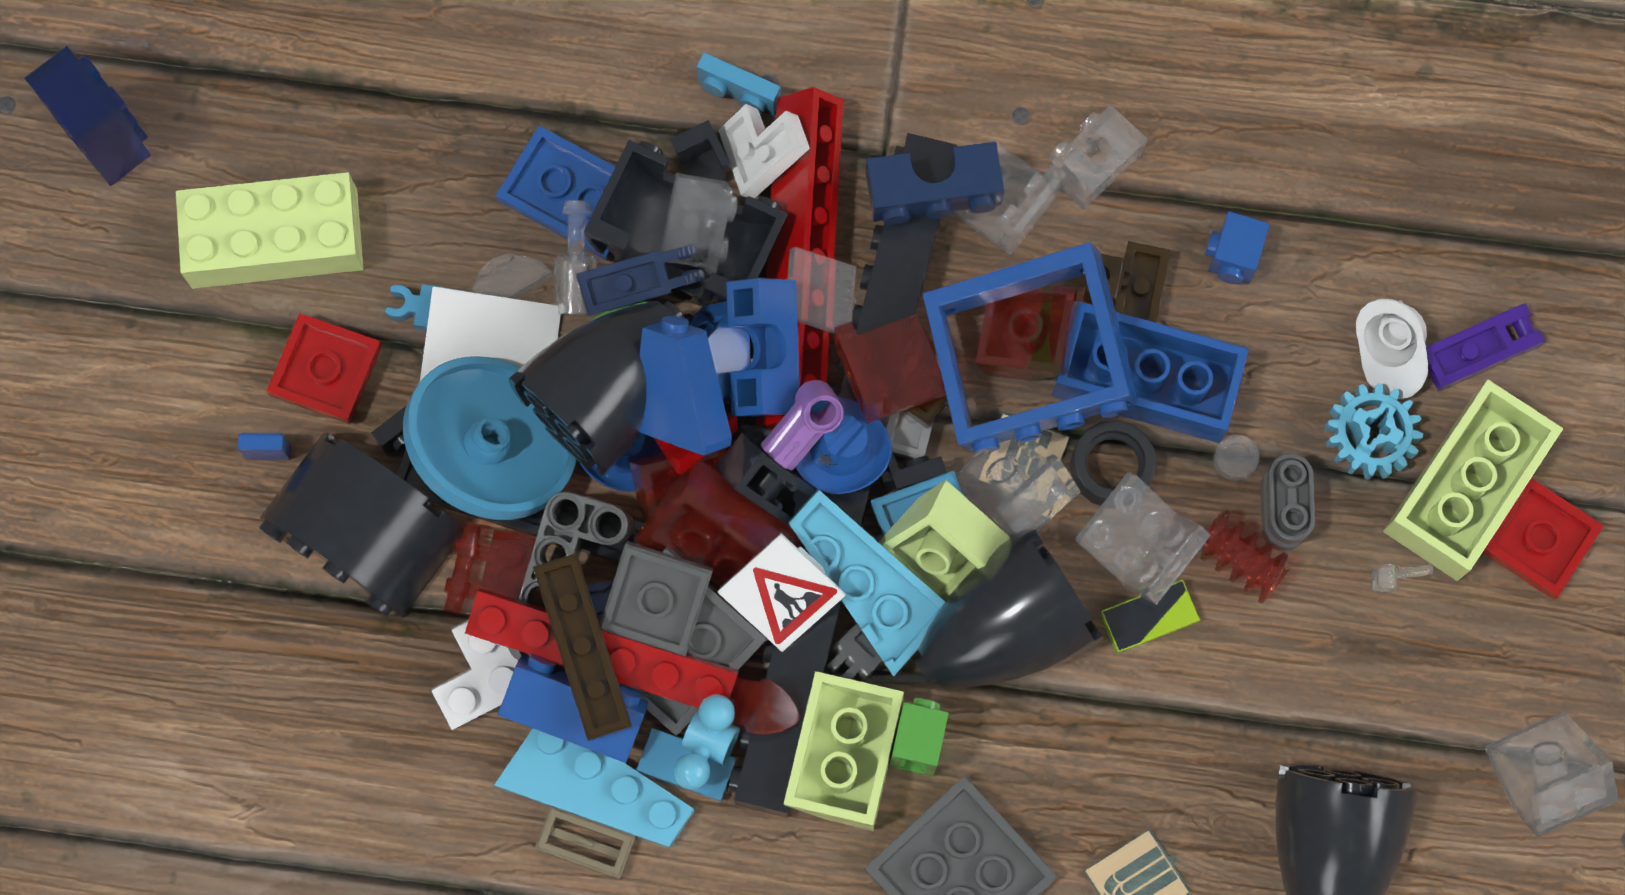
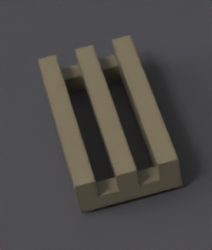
[535,806,636,880]

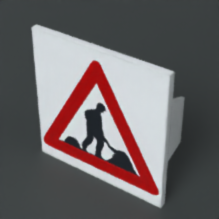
[718,533,846,652]

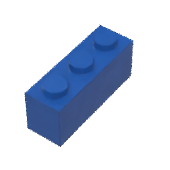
[498,653,649,763]

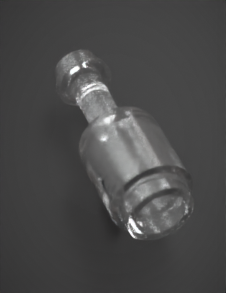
[554,200,598,315]

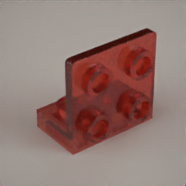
[834,315,946,424]

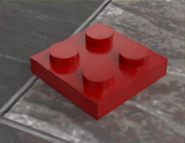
[266,313,383,424]
[1482,478,1604,600]

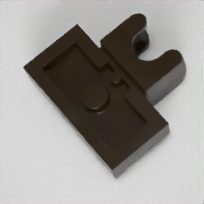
[1083,241,1171,323]

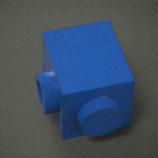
[1205,211,1270,284]

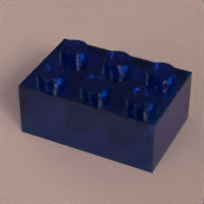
[24,46,151,186]

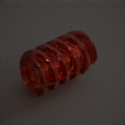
[1192,509,1291,605]

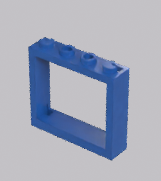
[922,242,1139,454]

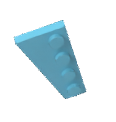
[788,489,945,676]
[494,729,695,849]

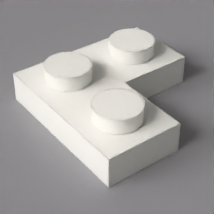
[718,104,810,198]
[431,619,518,730]

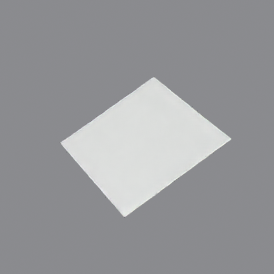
[420,287,562,381]

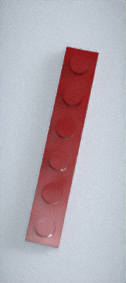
[464,588,739,708]

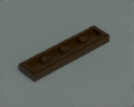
[533,553,632,742]

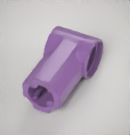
[760,380,844,471]

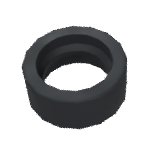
[1070,420,1156,508]

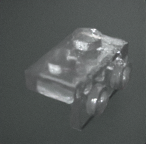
[661,173,737,274]

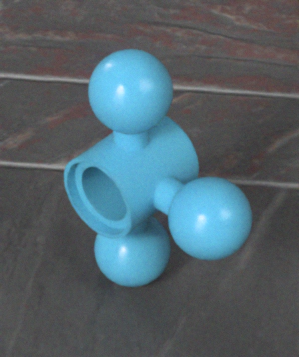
[674,686,747,790]

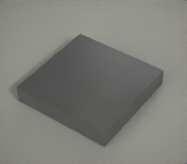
[600,541,713,656]

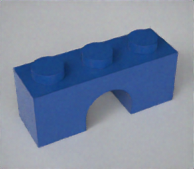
[726,278,800,417]

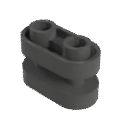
[1260,454,1315,551]

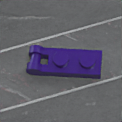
[1426,304,1546,391]

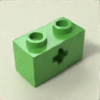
[889,698,949,777]

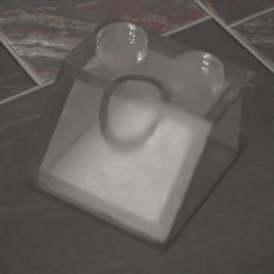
[955,439,1081,539]
[1485,711,1618,837]

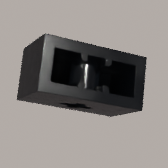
[714,433,817,527]

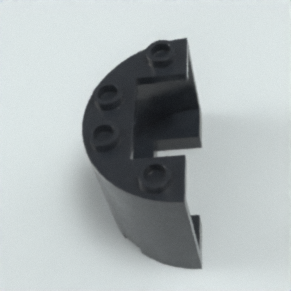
[584,140,788,307]
[259,432,465,618]

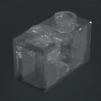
[1047,105,1148,210]

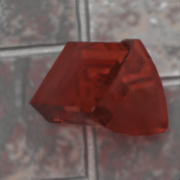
[730,678,800,734]

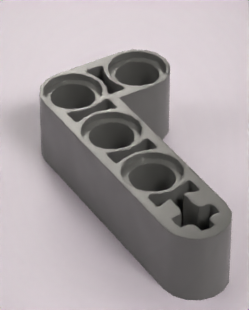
[508,492,633,660]

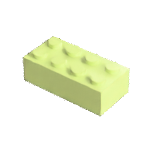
[176,172,364,289]
[1383,380,1563,581]

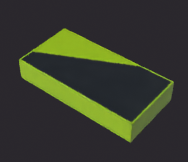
[1100,580,1200,654]

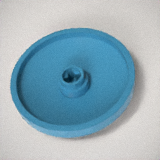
[403,356,576,520]

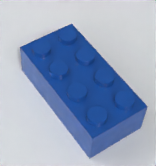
[1051,302,1249,443]

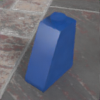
[638,316,732,456]

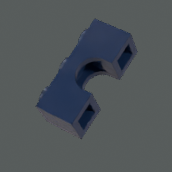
[866,142,1005,225]

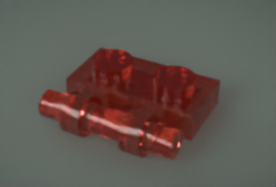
[444,524,536,614]

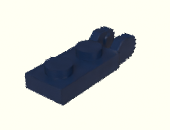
[576,243,705,316]

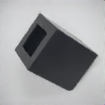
[670,120,734,190]

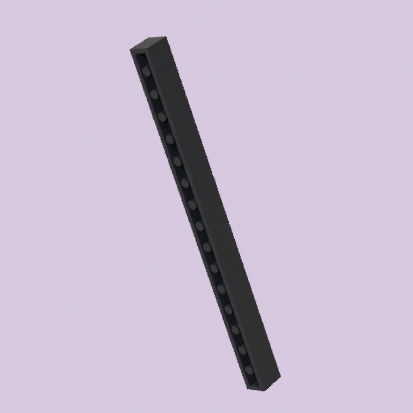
[728,133,958,818]

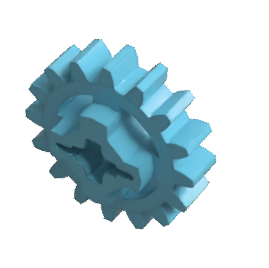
[1324,383,1423,480]

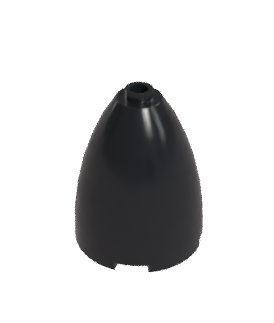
[508,301,686,476]
[915,525,1104,687]
[1276,764,1418,895]

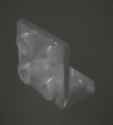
[952,141,1066,256]
[1076,472,1211,605]

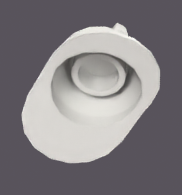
[1356,298,1428,400]

